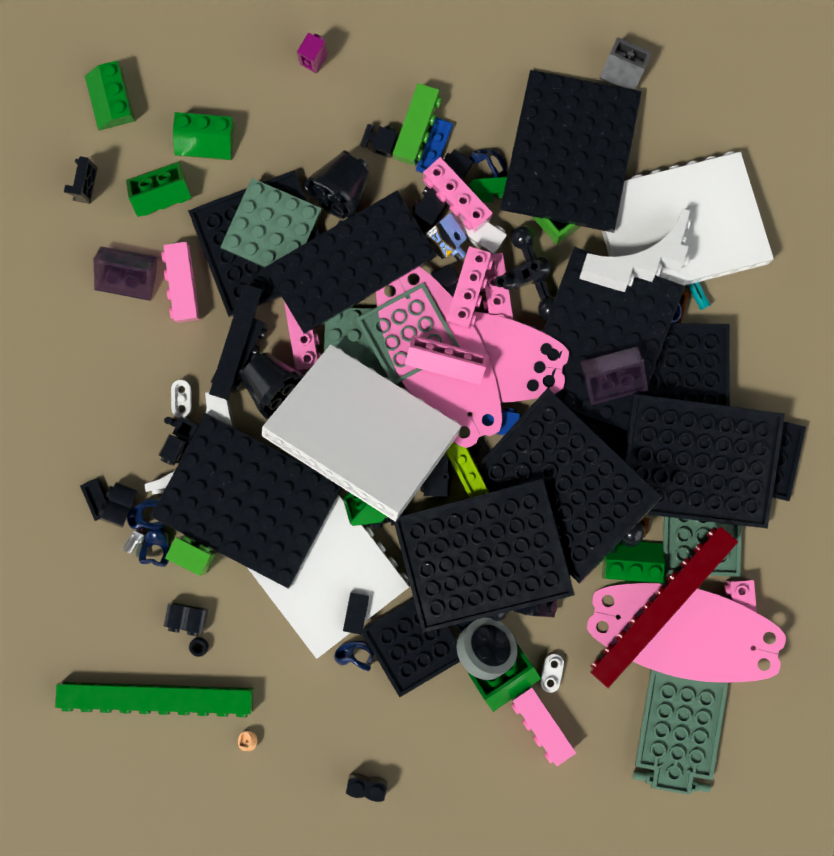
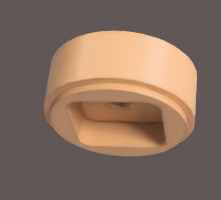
[238,731,257,751]

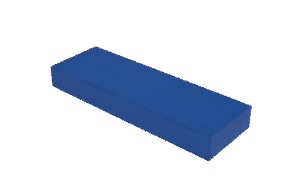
[416,117,453,174]

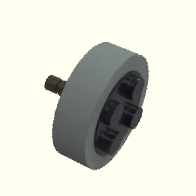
[457,618,517,680]

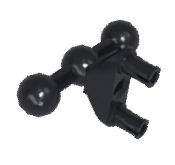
[495,225,555,320]

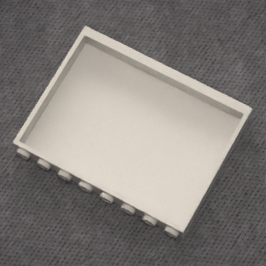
[602,151,774,286]
[262,344,461,522]
[247,467,409,659]

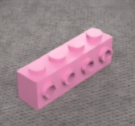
[423,157,493,232]
[161,242,200,323]
[446,246,494,329]
[480,253,513,325]
[284,302,321,372]
[405,335,488,385]
[724,579,760,651]
[511,686,576,766]

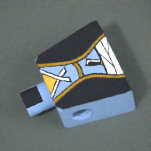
[425,213,467,262]

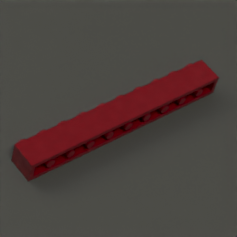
[590,526,738,688]

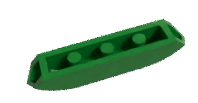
[468,177,507,203]

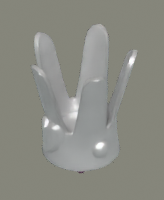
[120,528,145,557]

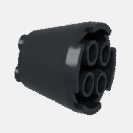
[304,150,370,220]
[239,352,305,419]

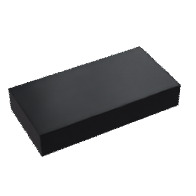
[80,478,108,521]
[343,592,369,635]

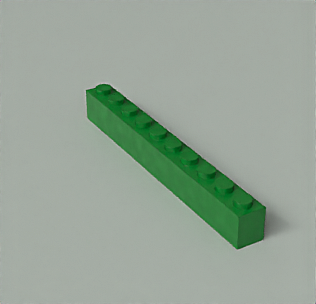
[55,682,254,717]

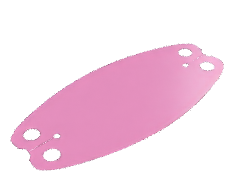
[376,267,502,448]
[473,312,569,402]
[587,583,786,683]

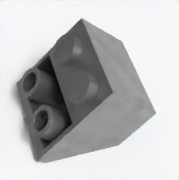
[599,37,652,90]

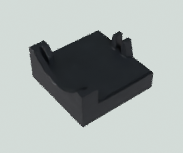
[64,156,98,204]

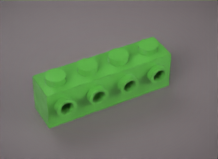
[393,83,442,166]

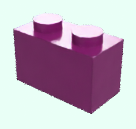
[297,32,327,73]

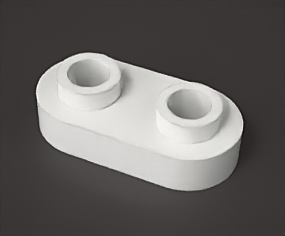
[171,380,192,418]
[540,653,564,693]

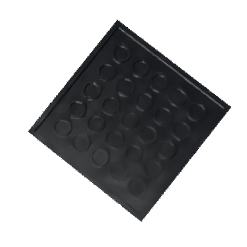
[188,170,320,317]

